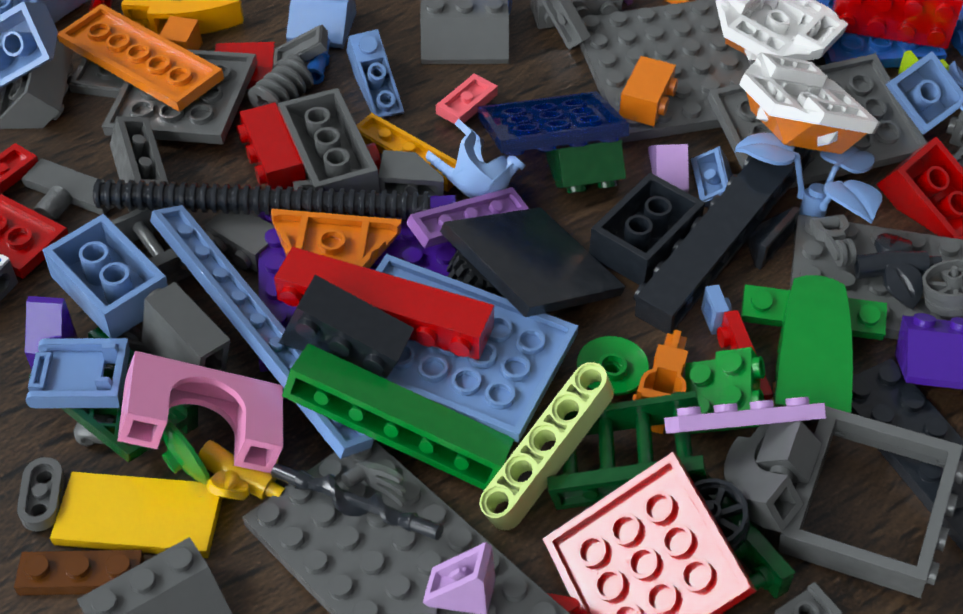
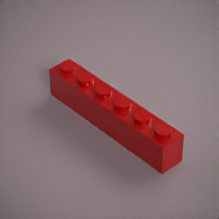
[274,246,494,360]

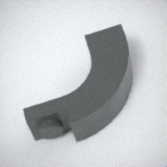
[724,422,803,532]

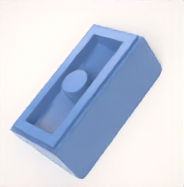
[691,146,732,207]

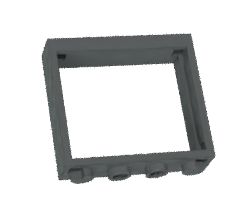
[778,406,963,598]

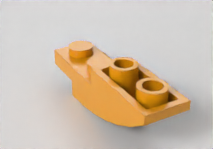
[121,0,244,35]

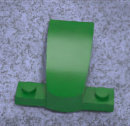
[741,275,887,413]

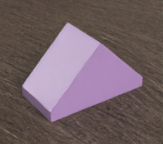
[648,144,689,193]
[423,542,495,614]

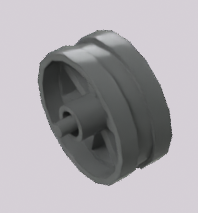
[922,259,963,317]

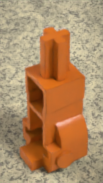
[632,330,688,434]

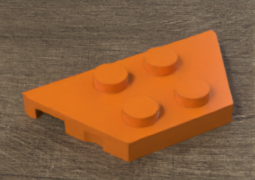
[271,209,402,268]

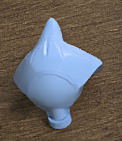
[425,119,526,198]

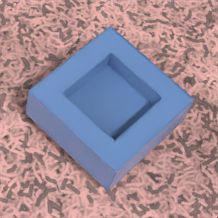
[701,285,732,335]

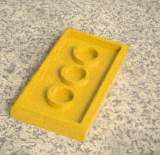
[50,472,223,558]

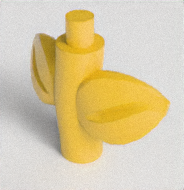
[198,440,285,501]

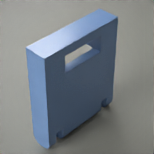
[26,338,130,408]

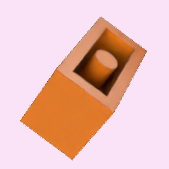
[619,56,679,126]

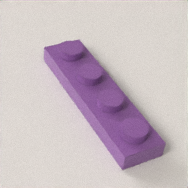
[406,187,529,248]

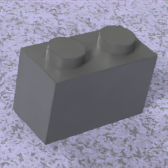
[205,211,274,273]

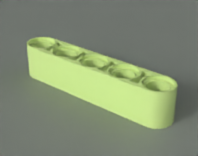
[480,362,614,530]

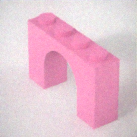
[118,351,283,473]

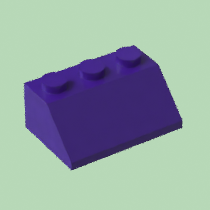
[895,313,963,390]

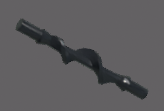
[271,463,444,540]

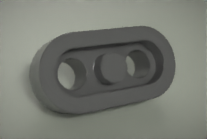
[17,457,65,531]

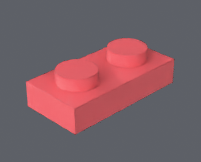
[436,74,498,124]

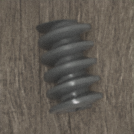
[248,54,313,113]

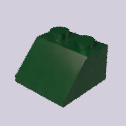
[546,140,626,193]

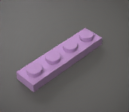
[664,397,826,434]

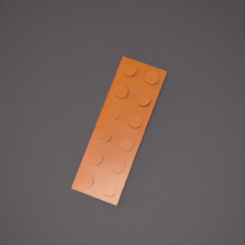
[57,4,224,112]

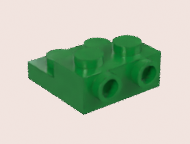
[685,347,765,434]

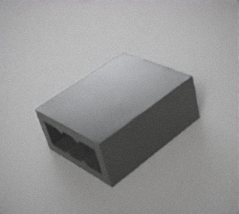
[142,282,230,372]

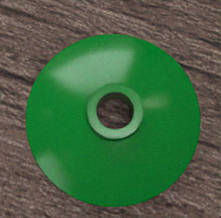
[576,336,649,396]
[162,420,210,485]

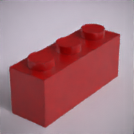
[237,102,306,190]

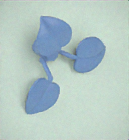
[735,133,882,224]

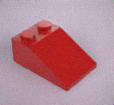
[876,136,963,240]

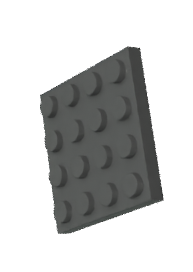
[102,49,258,144]

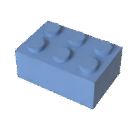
[43,214,168,338]

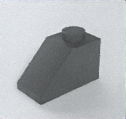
[378,150,444,196]

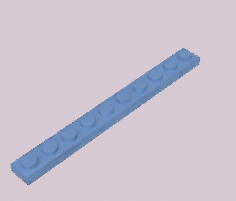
[150,205,374,459]

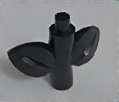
[854,233,942,309]

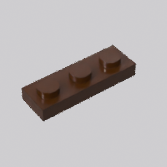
[14,550,145,595]

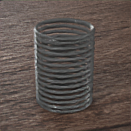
[34,186,73,222]

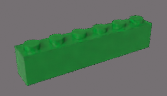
[282,343,514,490]

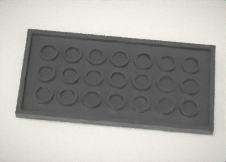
[242,440,569,614]

